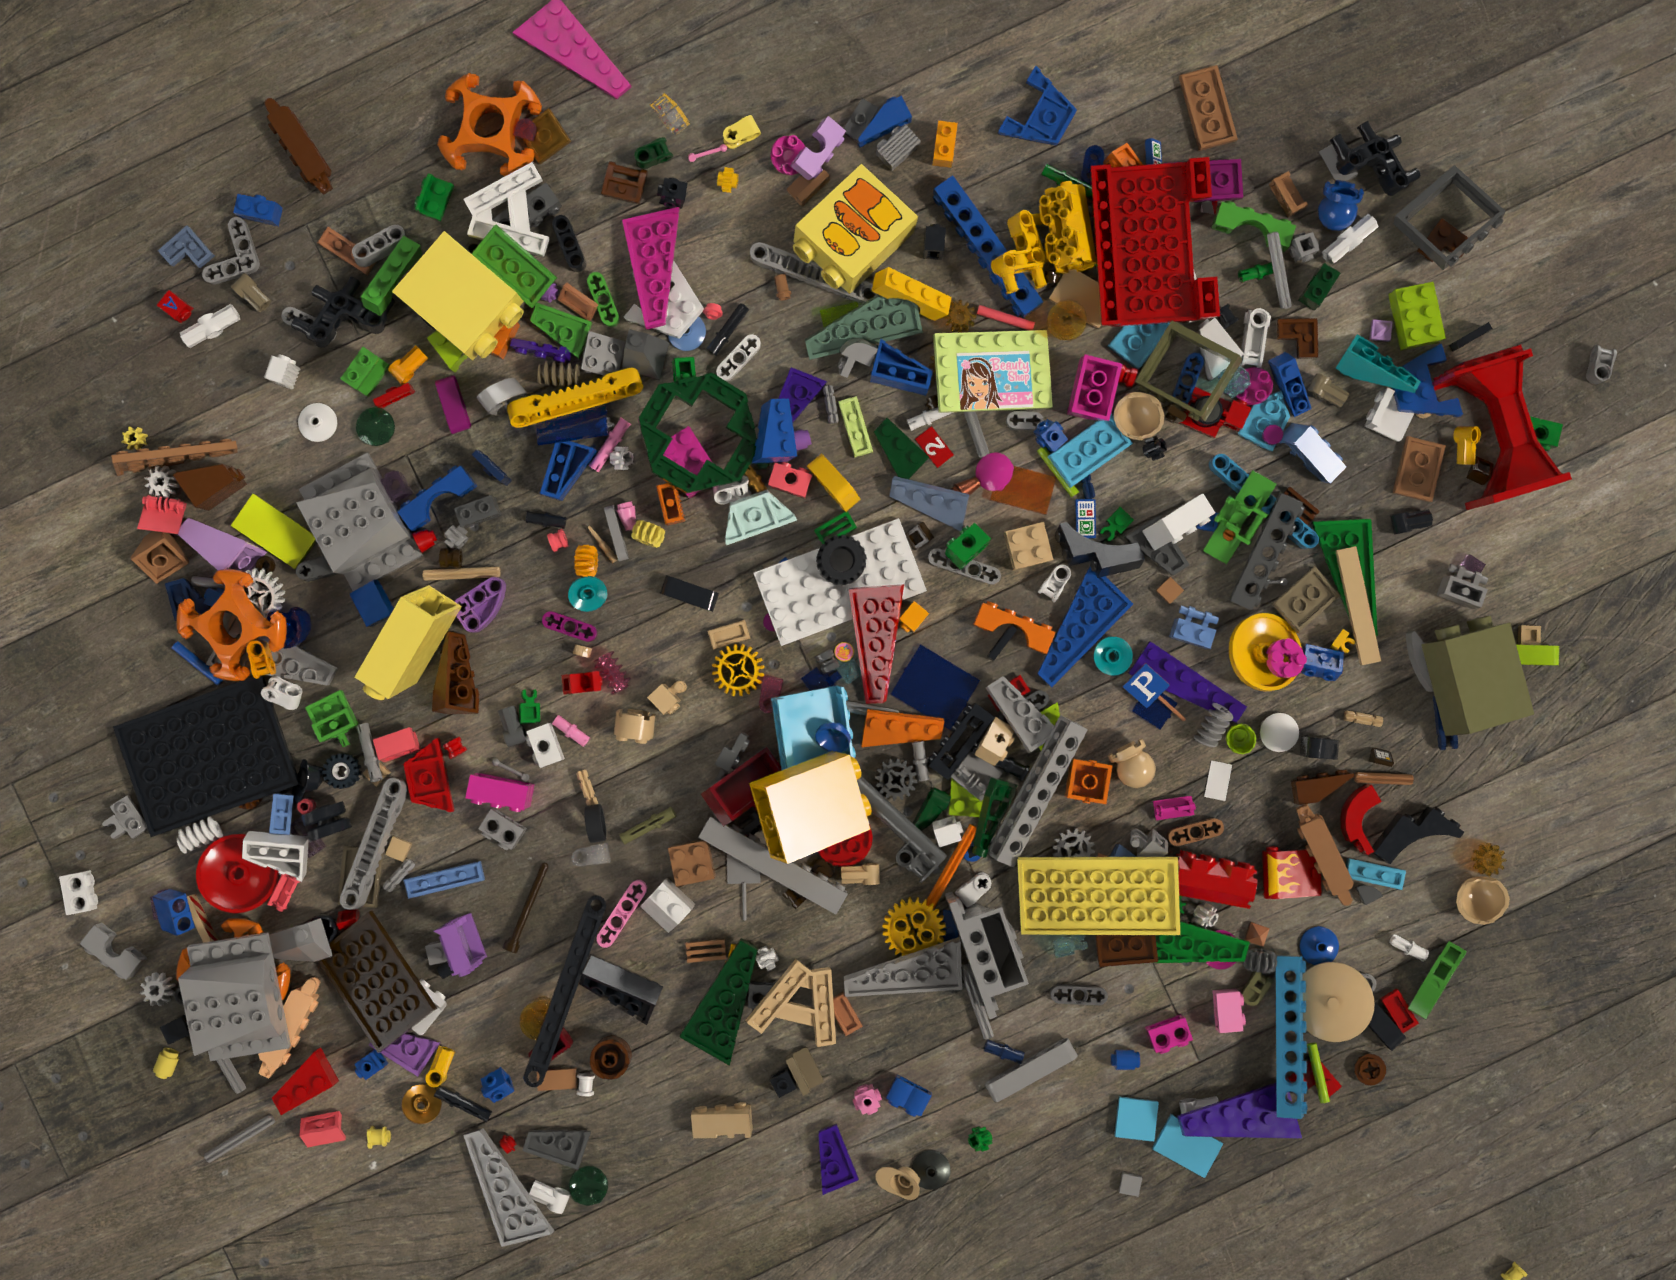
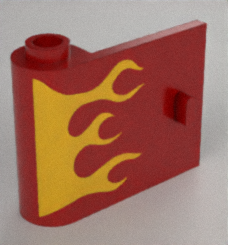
[1262,846,1322,899]

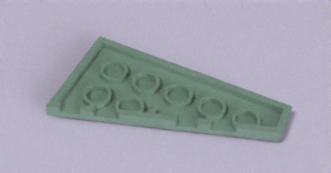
[805,275,923,360]

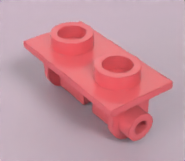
[267,874,300,912]

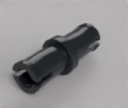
[526,511,567,529]

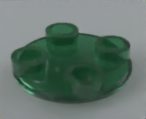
[356,407,395,446]
[569,1166,608,1206]

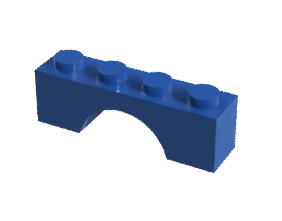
[397,466,478,532]

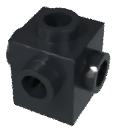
[657,178,688,209]

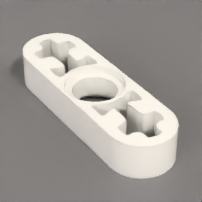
[716,334,761,381]

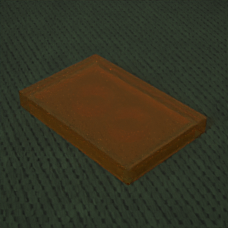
[990,466,1056,515]

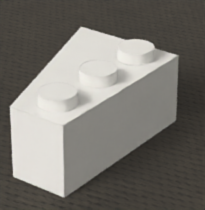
[1142,493,1215,551]
[242,831,309,882]

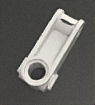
[1240,308,1271,368]

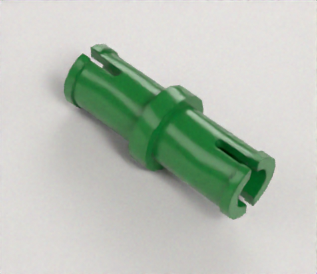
[1238,262,1274,283]

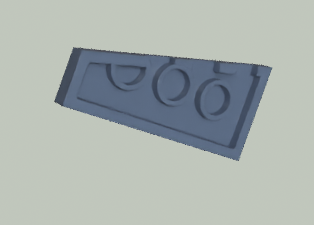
[890,476,970,531]

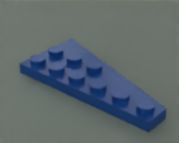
[1037,566,1133,687]

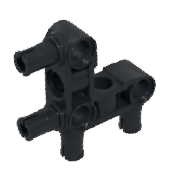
[1329,121,1421,196]
[291,276,395,348]

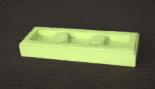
[838,396,873,458]

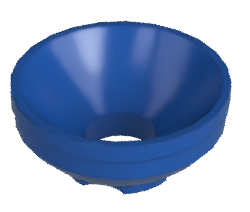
[815,722,851,752]

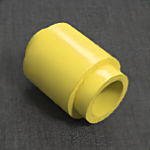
[153,1047,179,1079]

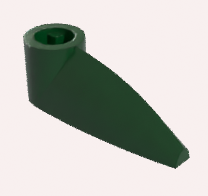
[913,787,951,831]

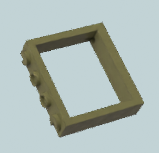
[1135,320,1242,421]

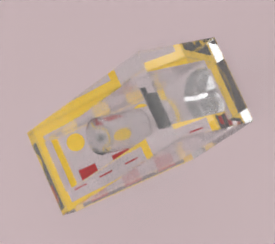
[649,93,690,135]

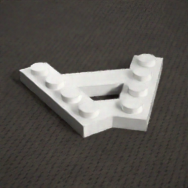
[463,162,549,257]

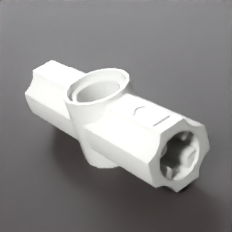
[1322,214,1379,265]
[180,304,241,348]

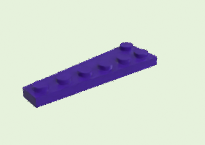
[1128,641,1247,723]

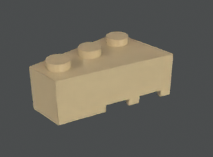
[691,1102,753,1138]

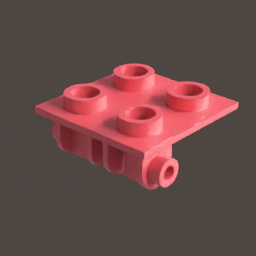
[137,495,187,534]

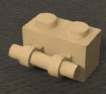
[647,681,687,715]

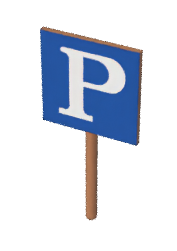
[1123,663,1186,721]

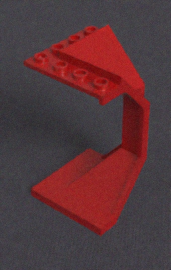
[1432,344,1572,510]

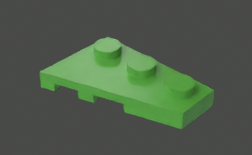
[530,303,592,360]

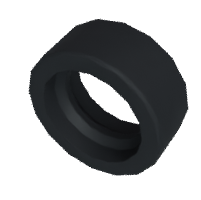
[584,804,607,843]

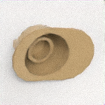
[876,1167,920,1200]

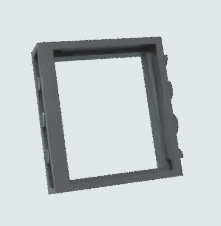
[1393,165,1506,270]

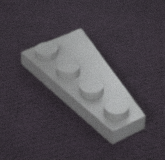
[985,676,1054,753]

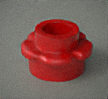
[499,1135,517,1154]

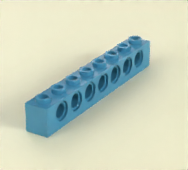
[1276,955,1307,1119]

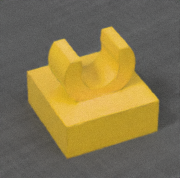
[1330,629,1355,653]

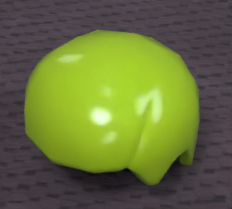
[1226,723,1256,755]

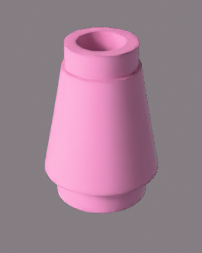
[616,501,636,531]

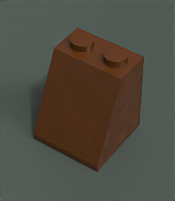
[173,464,247,511]

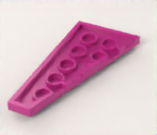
[512,0,631,99]
[622,207,680,330]

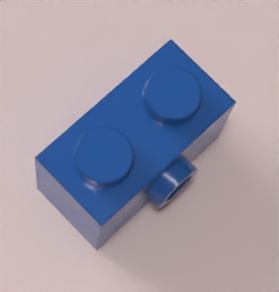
[233,194,283,227]

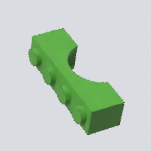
[1211,201,1296,252]
[361,236,422,316]

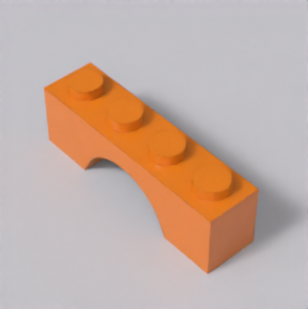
[973,601,1056,654]

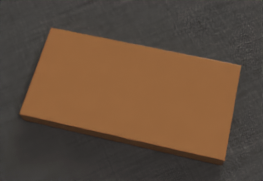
[1179,65,1238,151]

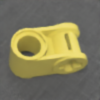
[723,115,761,149]

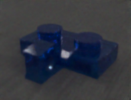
[801,667,842,691]

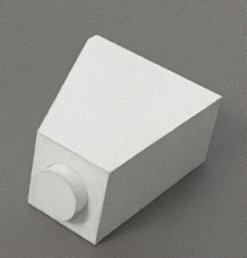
[1197,318,1244,381]

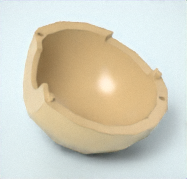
[1114,392,1164,440]
[1456,877,1510,925]

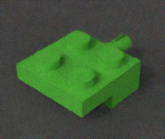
[305,690,359,748]

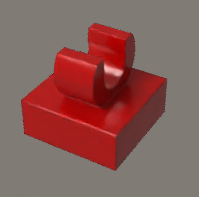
[336,909,360,930]

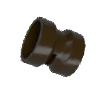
[439,548,463,568]

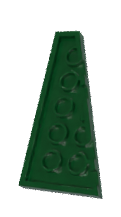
[679,938,758,1066]

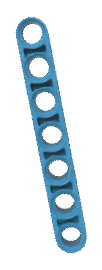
[1208,454,1319,549]

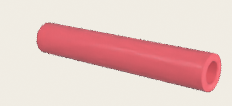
[977,305,1035,331]

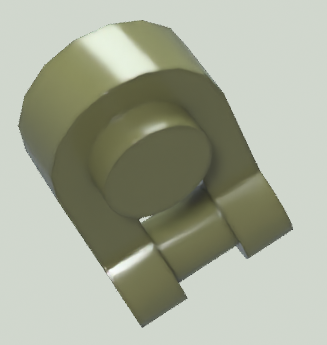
[1241,971,1273,1006]

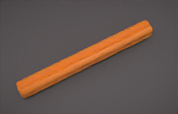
[926,824,977,910]

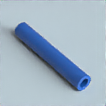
[172,641,223,685]

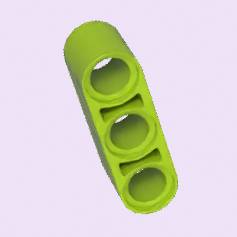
[1516,645,1559,666]

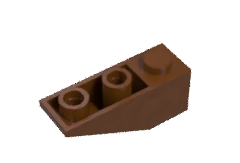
[1291,769,1354,805]

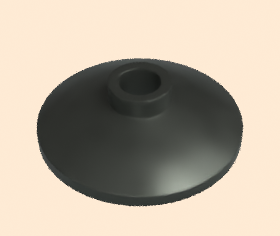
[911,1150,950,1190]

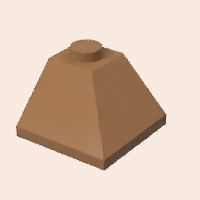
[131,531,189,584]

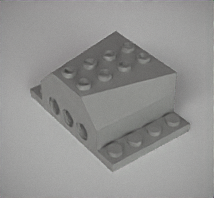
[296,452,424,591]
[945,892,1029,1019]
[178,932,291,1061]

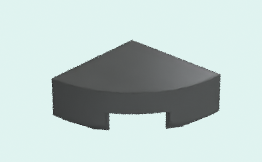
[1355,885,1383,905]

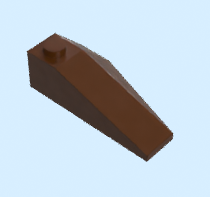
[432,631,479,714]

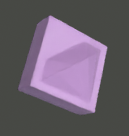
[1369,319,1393,342]

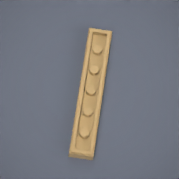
[1335,546,1381,665]

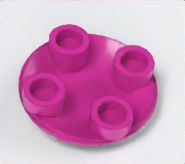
[770,135,806,175]
[1233,367,1273,405]
[975,452,1014,491]

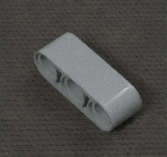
[352,225,406,267]

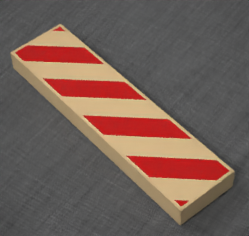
[182,893,219,943]

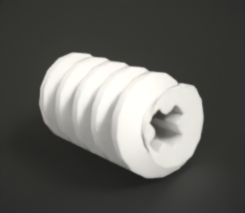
[177,817,223,854]

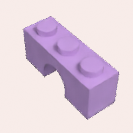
[790,116,846,180]

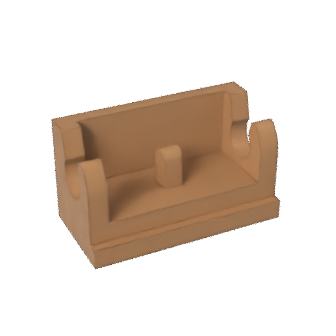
[1269,171,1308,218]

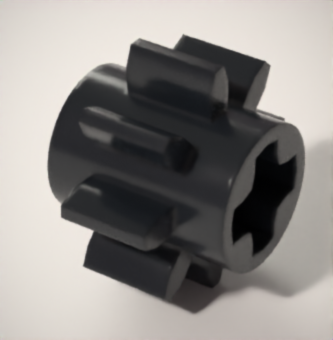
[1142,435,1167,461]

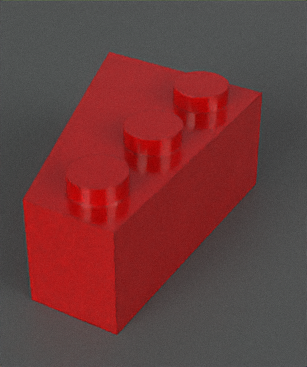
[272,1047,339,1115]

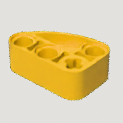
[807,453,861,512]

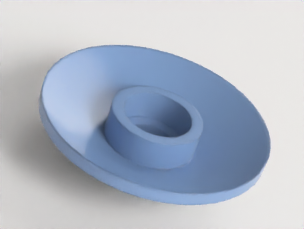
[668,316,706,351]

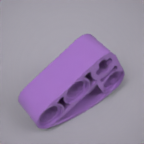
[454,577,506,633]

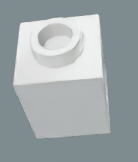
[932,816,963,847]

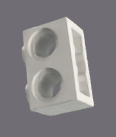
[59,870,98,915]

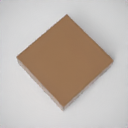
[1155,577,1184,604]

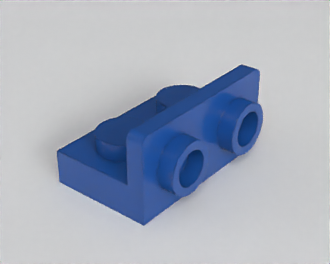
[1300,644,1344,681]

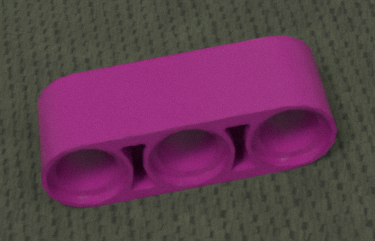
[435,375,471,434]

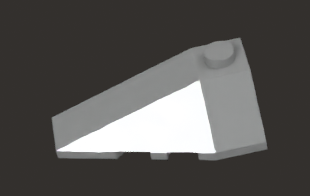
[269,918,333,962]

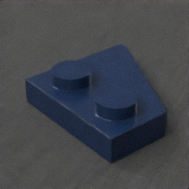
[165,578,211,621]

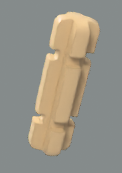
[1343,711,1383,727]
[576,770,598,806]

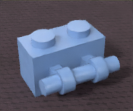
[1169,605,1219,649]

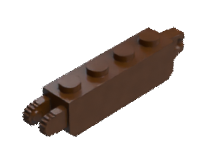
[264,98,333,195]

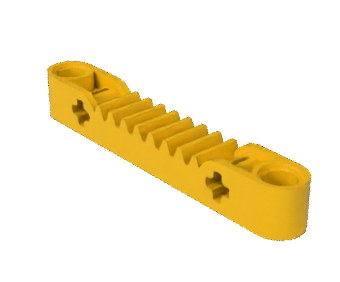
[507,368,643,428]

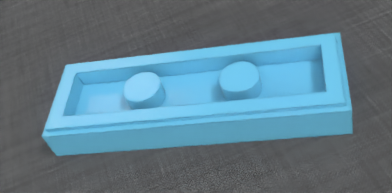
[1346,858,1406,890]

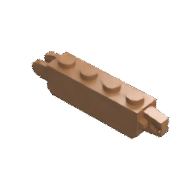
[1296,804,1354,906]

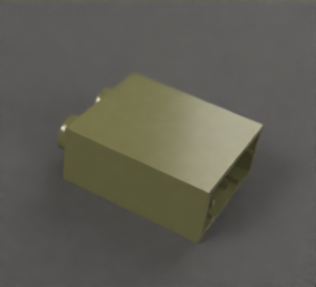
[1421,615,1534,736]

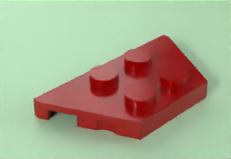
[403,738,455,812]

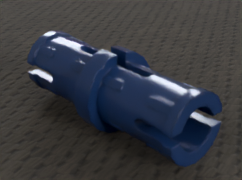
[983,1039,1025,1064]

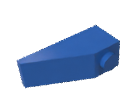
[858,95,912,148]

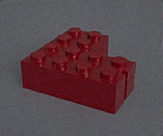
[701,747,782,827]

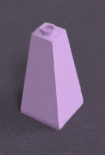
[178,518,267,572]

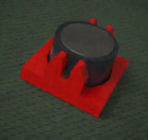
[1179,387,1231,438]

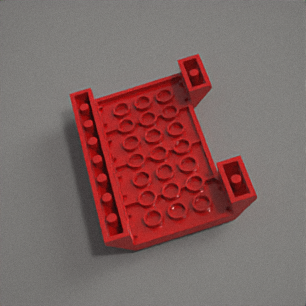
[1090,157,1220,327]

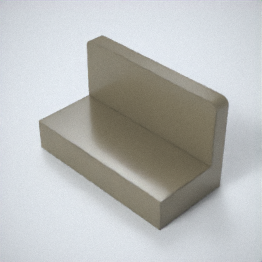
[785,1047,824,1096]

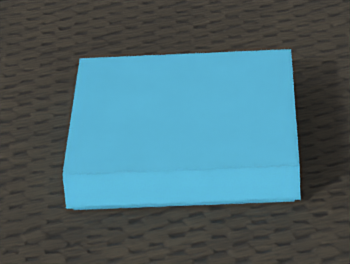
[1114,1096,1159,1142]

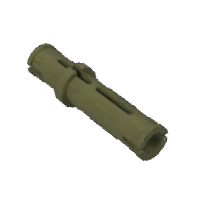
[619,806,677,845]

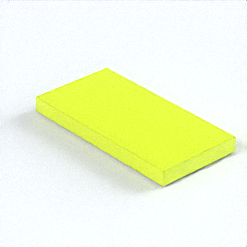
[231,494,316,569]

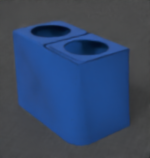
[350,580,394,627]
[153,889,195,936]

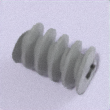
[1194,703,1233,747]

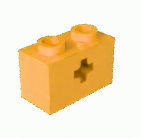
[932,120,958,168]
[899,601,929,633]

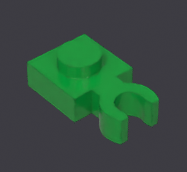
[1099,507,1134,542]
[519,689,541,724]

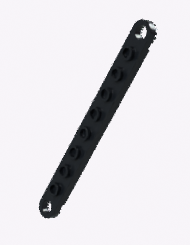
[523,895,606,1087]

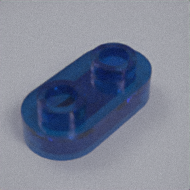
[1081,145,1105,186]

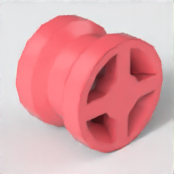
[547,529,569,552]

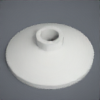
[298,403,337,442]

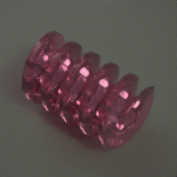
[594,651,631,695]

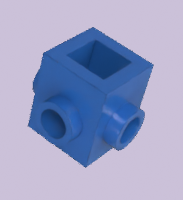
[1033,419,1068,452]
[481,1067,514,1103]

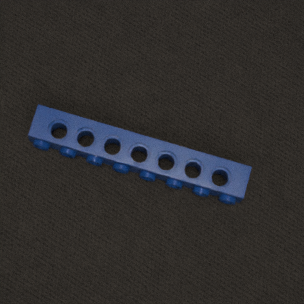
[933,175,1044,319]

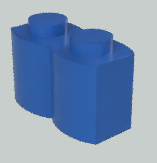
[886,1074,932,1117]

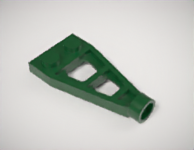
[971,777,1017,858]

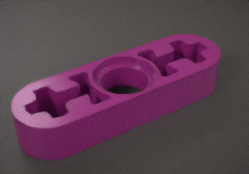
[542,611,598,642]

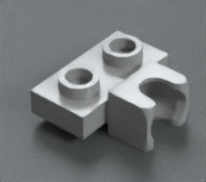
[102,796,148,839]

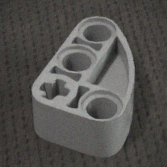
[476,378,528,417]

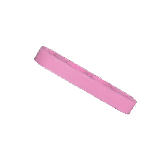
[597,880,647,948]

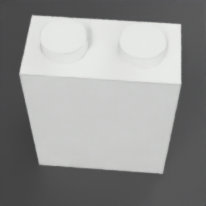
[640,878,695,933]

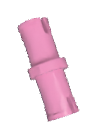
[552,715,590,747]

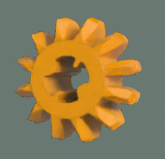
[574,545,598,577]

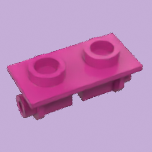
[1153,796,1196,820]

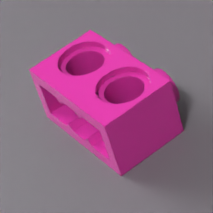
[1145,1014,1193,1054]

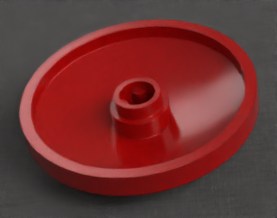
[196,834,279,913]

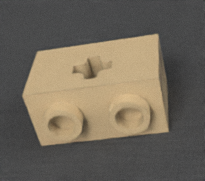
[974,717,1015,766]

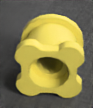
[367,1126,391,1149]

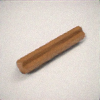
[1354,772,1414,785]

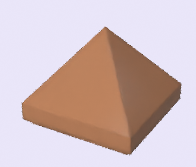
[1244,922,1270,947]

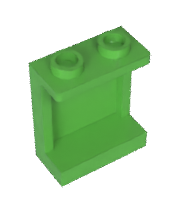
[340,347,390,397]

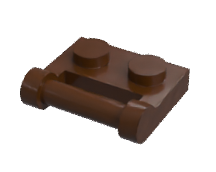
[601,161,648,205]

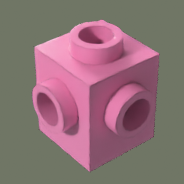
[853,1084,882,1115]

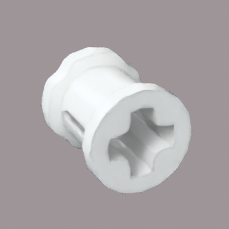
[576,1073,595,1096]

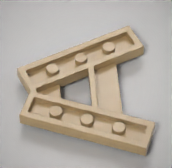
[745,959,836,1047]

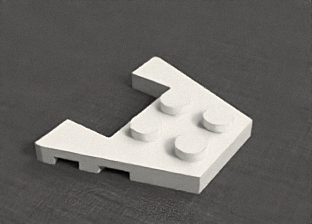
[624,261,704,339]

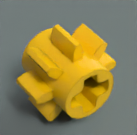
[717,167,739,193]

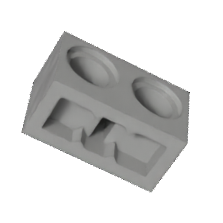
[478,808,527,850]

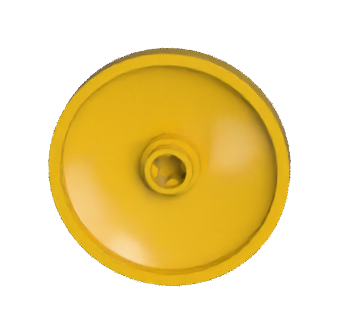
[1229,613,1302,692]

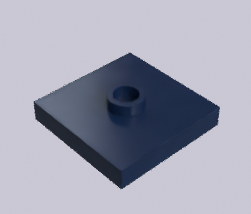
[472,450,512,486]

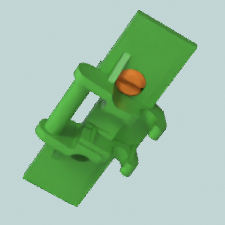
[1203,470,1277,564]

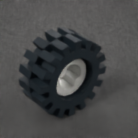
[322,753,362,789]

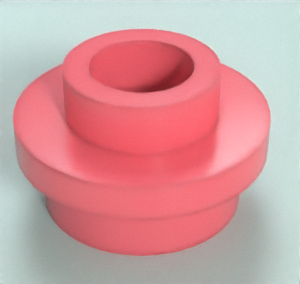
[703,303,723,320]

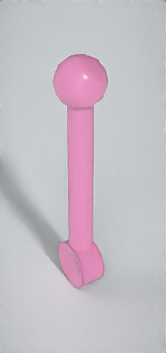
[688,144,727,162]

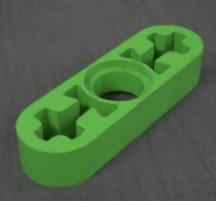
[587,272,620,327]

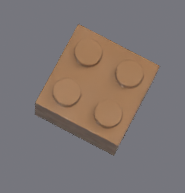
[668,839,716,887]

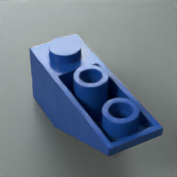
[1268,352,1312,417]

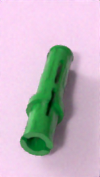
[1041,164,1093,200]

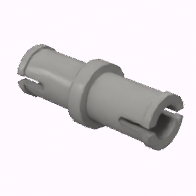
[912,741,930,781]

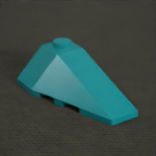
[1336,334,1421,393]

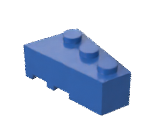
[870,339,933,396]
[540,437,598,501]

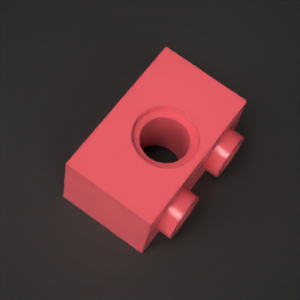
[768,462,812,499]

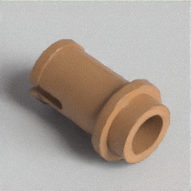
[774,274,792,301]

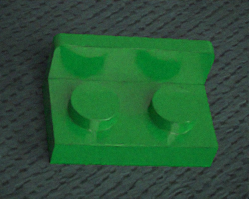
[414,173,454,222]

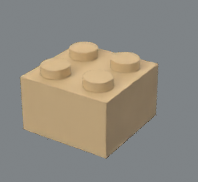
[1004,522,1053,571]

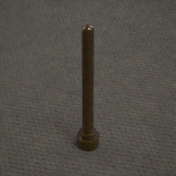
[503,863,548,953]

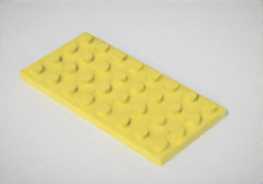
[1017,857,1180,935]

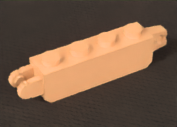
[258,976,321,1079]

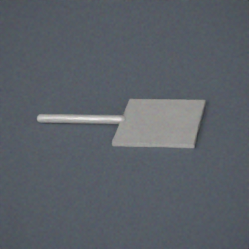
[727,854,761,921]

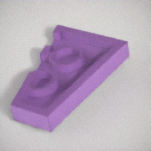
[369,1033,441,1077]

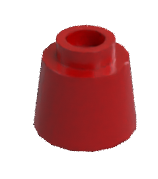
[412,529,437,553]

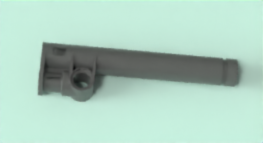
[857,776,947,883]

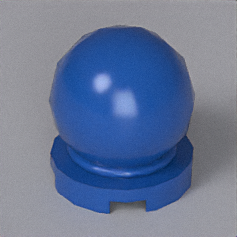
[1318,180,1364,231]

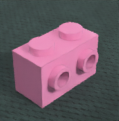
[1212,988,1246,1033]

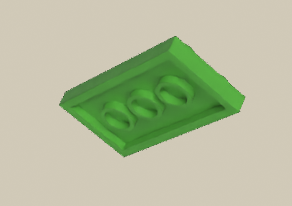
[472,224,557,308]

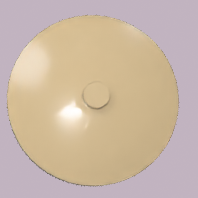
[1293,962,1374,1042]

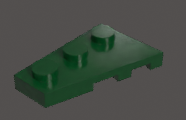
[874,418,929,479]

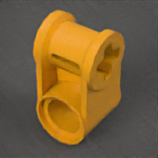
[247,640,276,679]

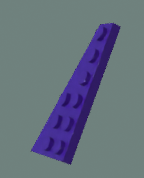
[1177,1082,1302,1138]

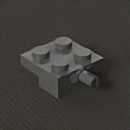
[715,732,750,781]

